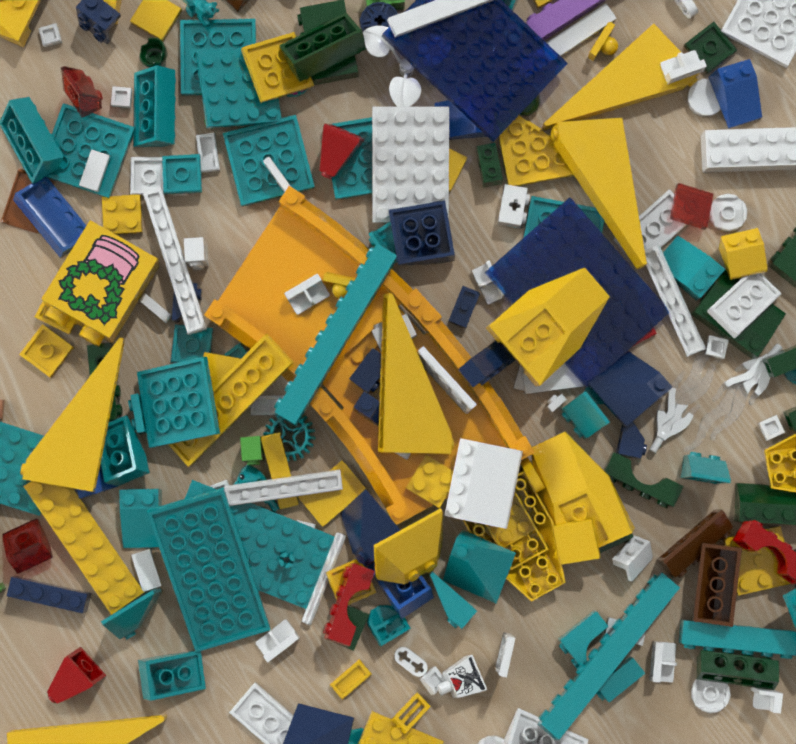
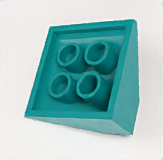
[443,530,516,604]
[101,588,163,640]

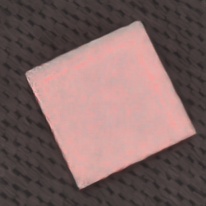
[670,183,713,230]

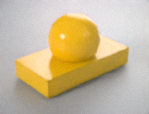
[588,22,618,61]
[323,272,356,299]

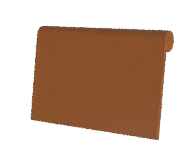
[0,168,56,234]

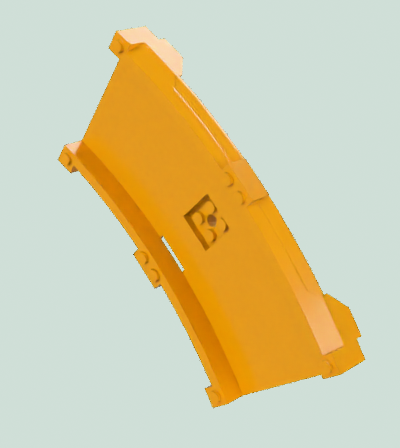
[204,186,535,525]

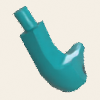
[233,465,279,512]

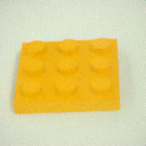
[241,32,314,103]
[723,526,790,596]

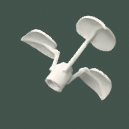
[363,26,451,107]

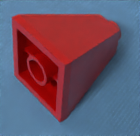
[320,123,365,179]
[47,647,107,704]

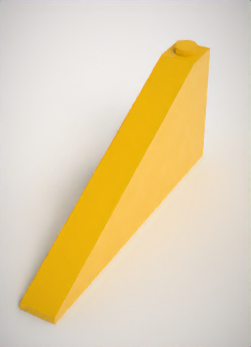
[542,23,700,131]
[551,118,647,269]
[378,293,454,454]
[20,337,125,492]
[7,714,167,744]

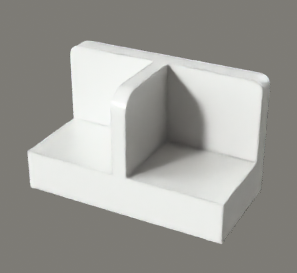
[660,50,707,84]
[471,261,506,305]
[284,273,330,315]
[612,535,653,582]
[256,619,300,662]
[649,641,677,683]
[751,687,783,714]

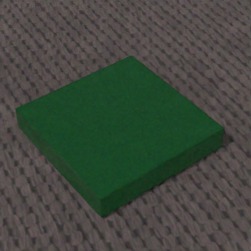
[684,21,737,74]

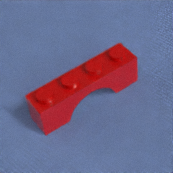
[733,520,796,584]
[323,563,375,647]

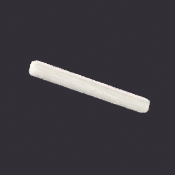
[302,533,346,625]

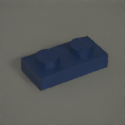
[448,286,480,329]

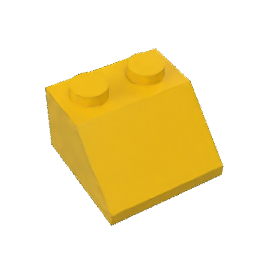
[719,228,768,280]

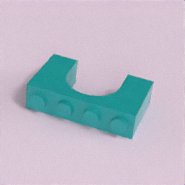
[558,610,645,703]

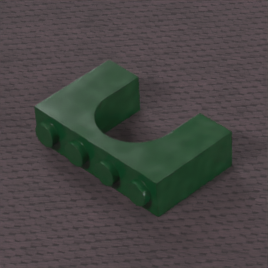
[297,0,359,85]
[769,227,796,288]
[762,345,796,431]

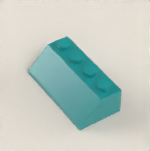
[133,65,176,147]
[0,97,64,184]

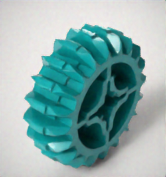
[263,414,316,462]

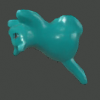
[183,0,219,27]

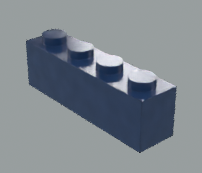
[458,341,516,387]
[7,576,92,613]

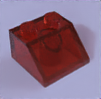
[61,66,103,117]
[2,518,53,574]

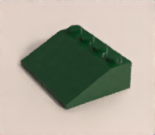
[691,270,786,359]

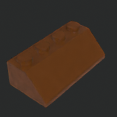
[657,509,733,578]
[693,543,742,627]

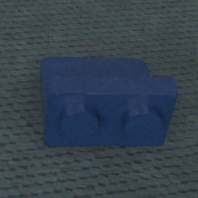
[76,0,121,44]

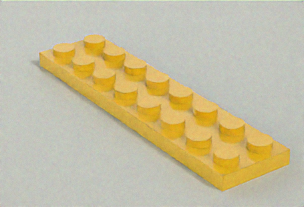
[169,334,294,467]
[23,481,144,615]

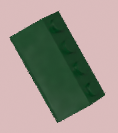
[279,13,366,82]
[734,483,796,525]

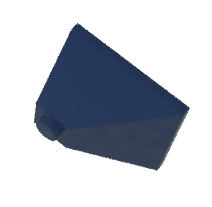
[389,200,455,266]
[587,351,673,428]
[340,489,400,567]
[283,703,354,744]

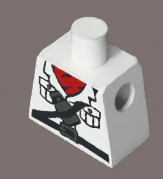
[437,655,487,698]

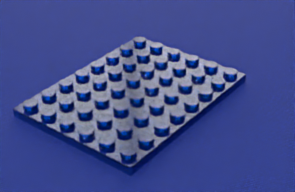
[382,0,568,142]
[485,197,669,388]

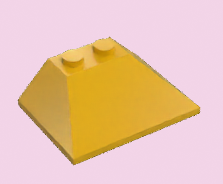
[374,508,443,585]

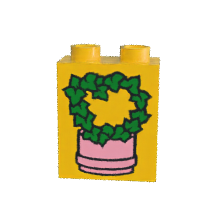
[41,220,159,347]

